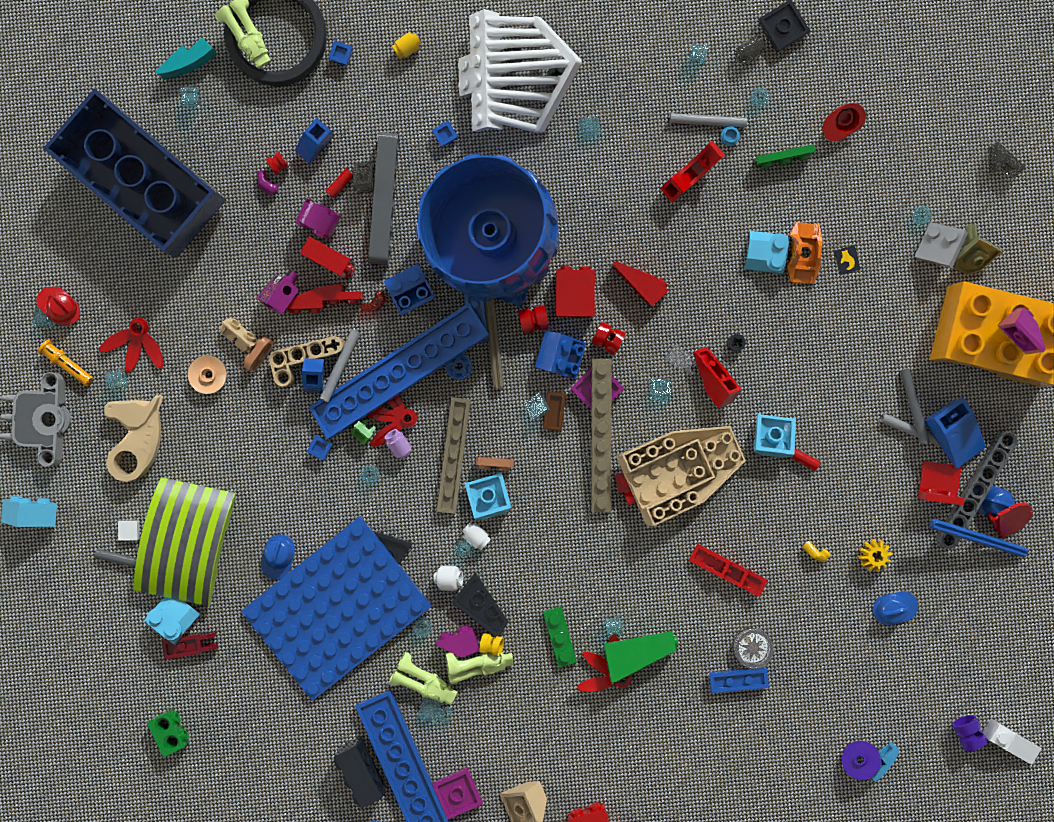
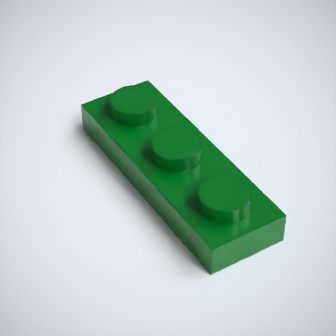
[754,144,816,169]
[543,606,577,667]

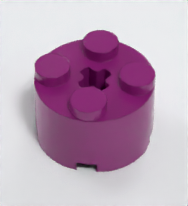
[296,198,341,239]

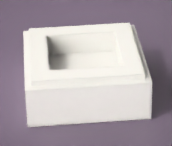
[118,520,140,540]

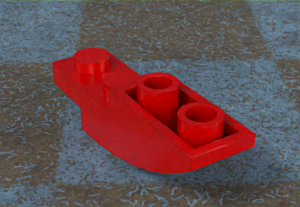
[286,284,363,314]

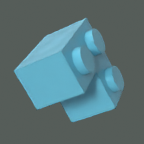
[1,496,57,527]

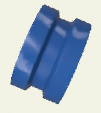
[445,354,473,380]

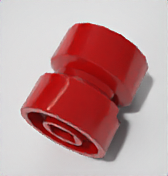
[518,305,549,335]
[591,321,626,355]

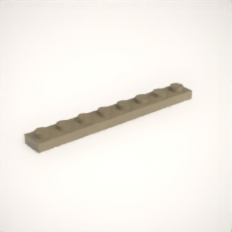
[591,359,612,512]

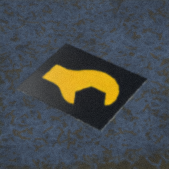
[834,245,861,274]

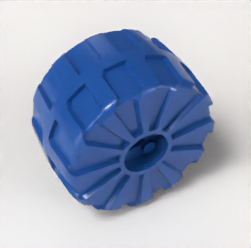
[416,154,560,301]

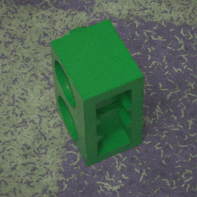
[147,708,189,757]

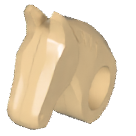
[104,395,164,482]

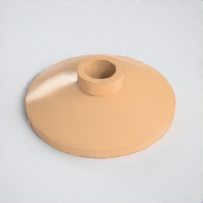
[188,355,227,394]

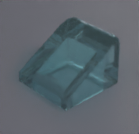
[650,378,671,403]

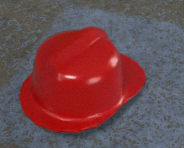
[822,103,866,142]
[36,286,80,326]

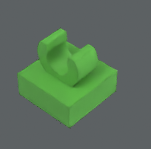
[350,419,376,445]

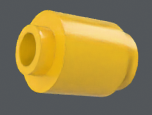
[391,32,421,59]

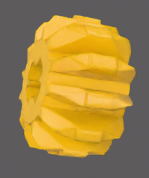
[858,539,893,572]

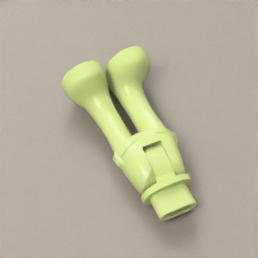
[215,0,271,69]
[388,652,458,705]
[446,652,513,685]

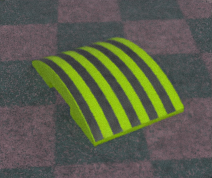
[134,477,236,606]

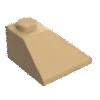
[500,781,547,822]

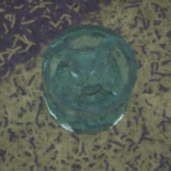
[688,42,708,65]
[179,87,200,107]
[105,369,128,390]
[604,616,623,637]

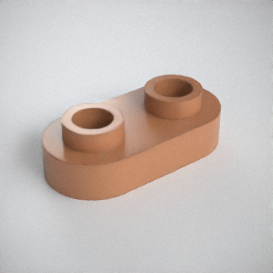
[244,337,274,372]
[476,457,514,471]

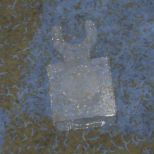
[664,343,697,375]

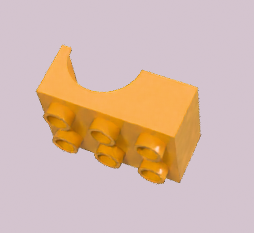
[930,281,1054,387]

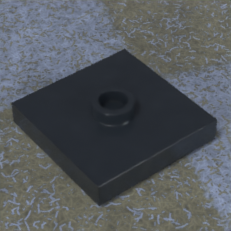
[757,0,811,53]

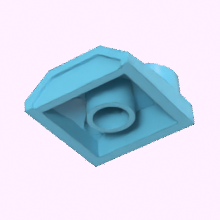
[744,231,789,275]
[753,413,796,458]
[465,472,512,520]
[144,597,201,645]

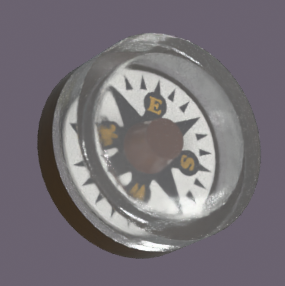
[733,628,774,669]

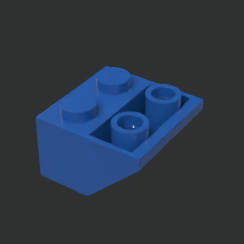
[383,263,436,316]
[535,330,586,379]

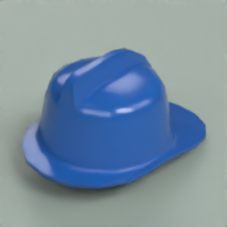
[973,486,1015,517]
[261,534,295,580]
[873,591,918,625]

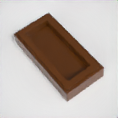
[543,391,566,431]

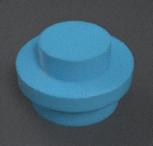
[720,126,740,146]

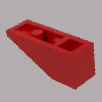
[612,261,669,308]
[693,347,742,409]

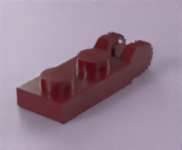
[161,632,218,660]

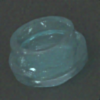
[750,87,769,107]
[912,205,932,225]
[360,465,380,484]
[455,539,474,558]
[413,618,432,637]

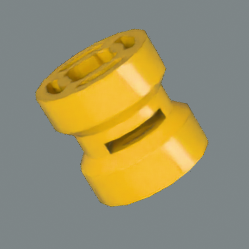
[480,633,504,656]

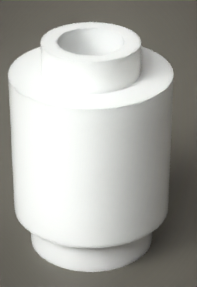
[462,523,491,551]

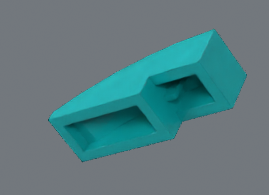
[155,38,217,79]

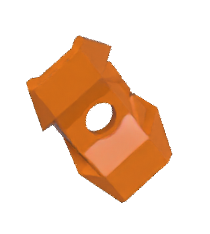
[786,222,824,284]

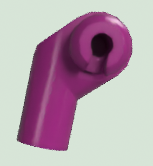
[256,170,278,195]

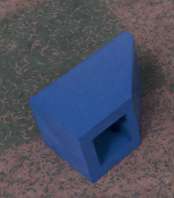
[295,118,335,164]
[302,358,324,393]

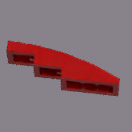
[689,544,768,597]

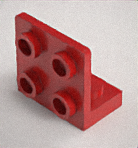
[918,461,965,505]

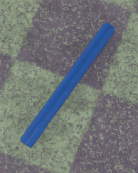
[929,519,1028,558]

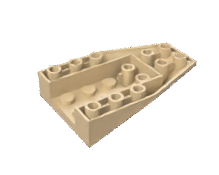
[616,426,746,526]

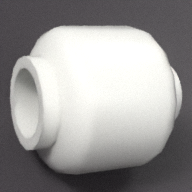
[434,566,464,591]

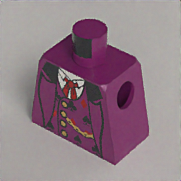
[256,269,299,314]

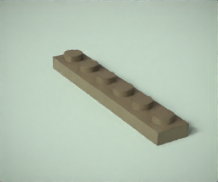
[437,397,471,514]

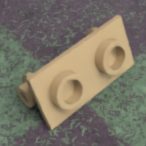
[219,317,258,354]

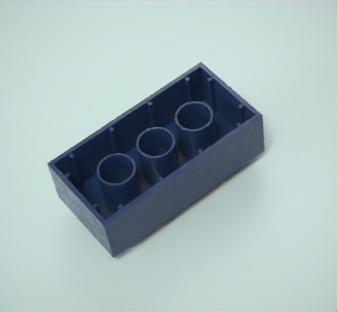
[42,88,227,258]

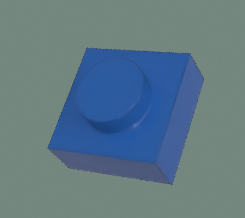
[328,40,353,67]
[432,120,458,148]
[306,435,334,461]

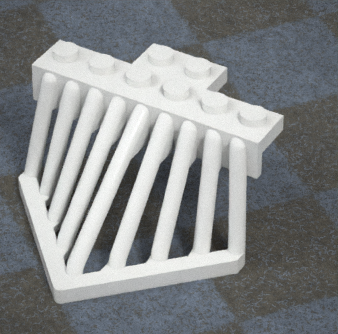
[458,9,582,133]

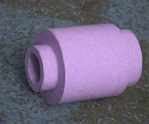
[385,429,412,458]

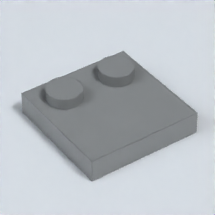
[914,222,968,268]

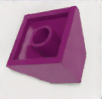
[998,308,1046,354]

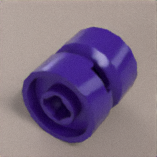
[952,715,987,751]

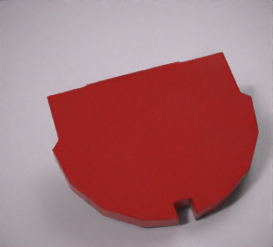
[987,502,1033,539]

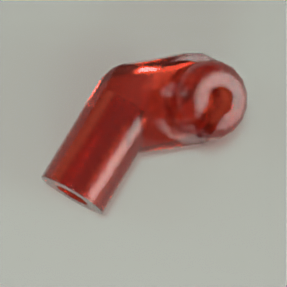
[361,291,386,313]

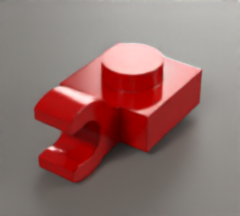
[614,473,635,505]

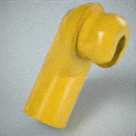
[802,541,831,562]

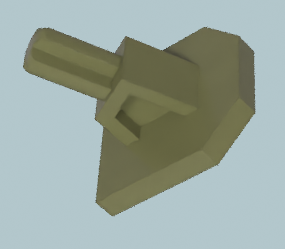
[954,224,1002,275]

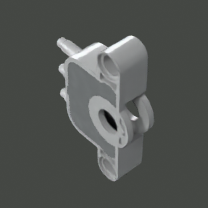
[0,372,71,467]

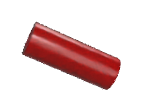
[325,168,354,198]
[789,448,820,471]

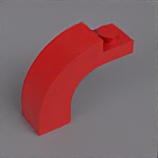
[660,140,725,203]

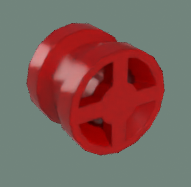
[266,151,289,176]

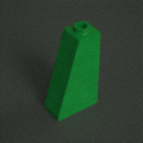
[603,631,679,685]

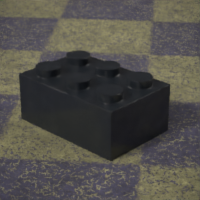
[334,736,387,809]

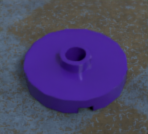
[842,741,882,781]

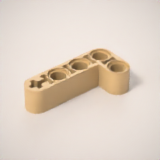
[269,336,345,387]

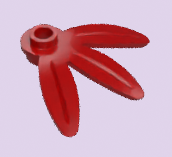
[98,318,163,373]
[366,395,417,447]
[577,632,632,692]

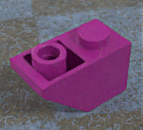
[436,625,480,657]

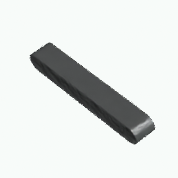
[369,132,399,265]
[936,432,1017,549]

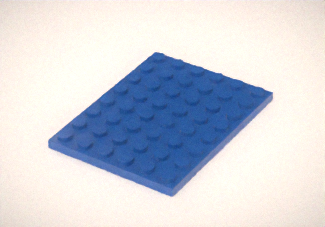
[241,516,432,701]

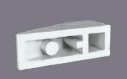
[983,718,1042,765]

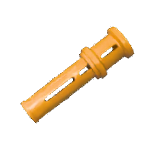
[37,339,93,387]

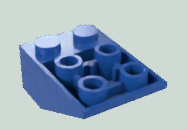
[924,397,986,469]

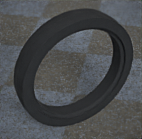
[224,0,327,86]

